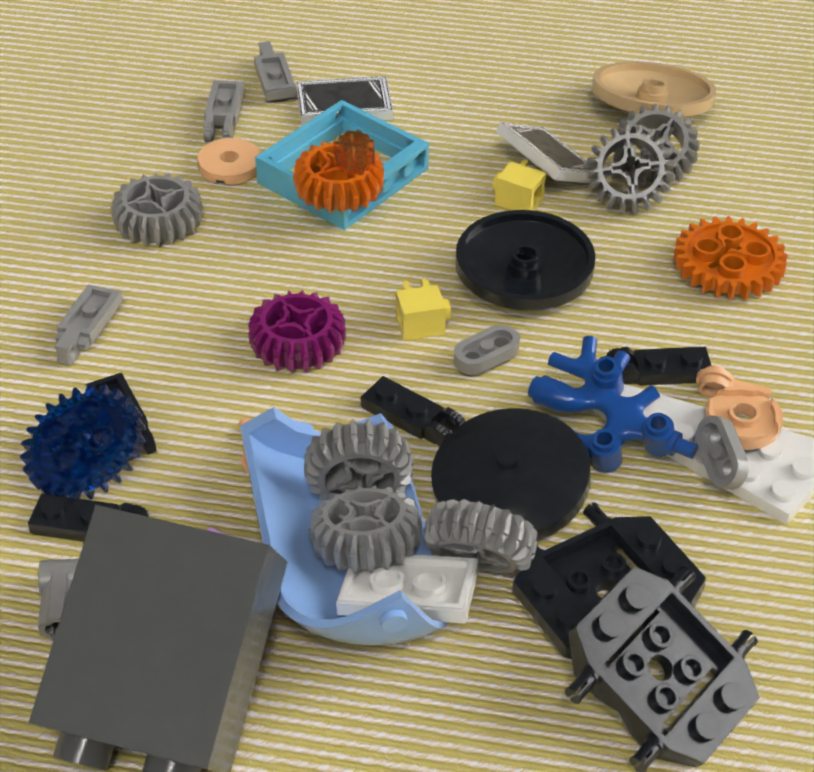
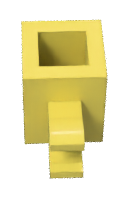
[492,160,546,211]
[396,278,451,341]

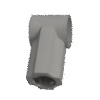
[38,559,79,641]

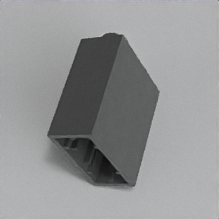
[28,505,288,772]

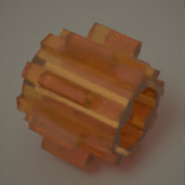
[334,130,375,176]

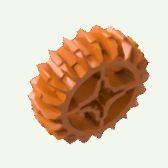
[293,140,384,214]

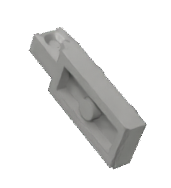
[254,41,296,101]
[54,284,123,365]

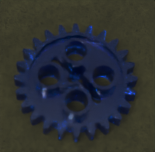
[20,384,146,500]

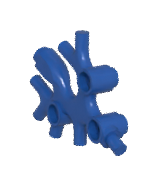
[528,336,698,472]

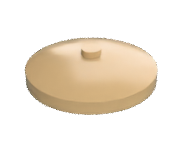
[592,61,716,117]

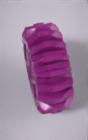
[248,290,346,374]

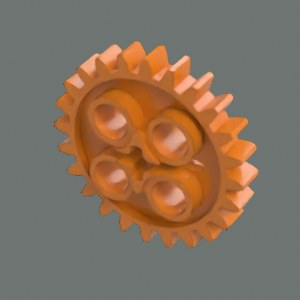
[673,216,788,300]

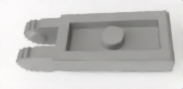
[203,80,244,141]

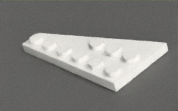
[592,384,814,525]

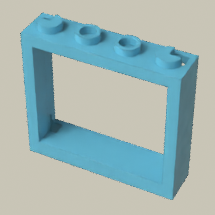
[255,100,429,230]

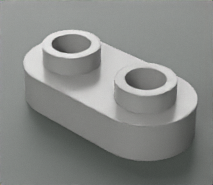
[454,325,520,375]
[695,415,749,489]

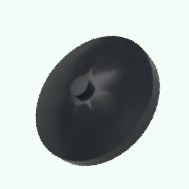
[455,210,596,310]
[431,408,591,541]

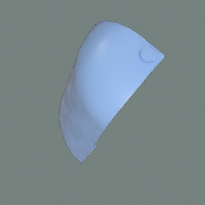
[240,407,448,645]

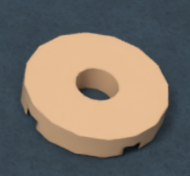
[197,138,261,185]
[704,386,783,450]

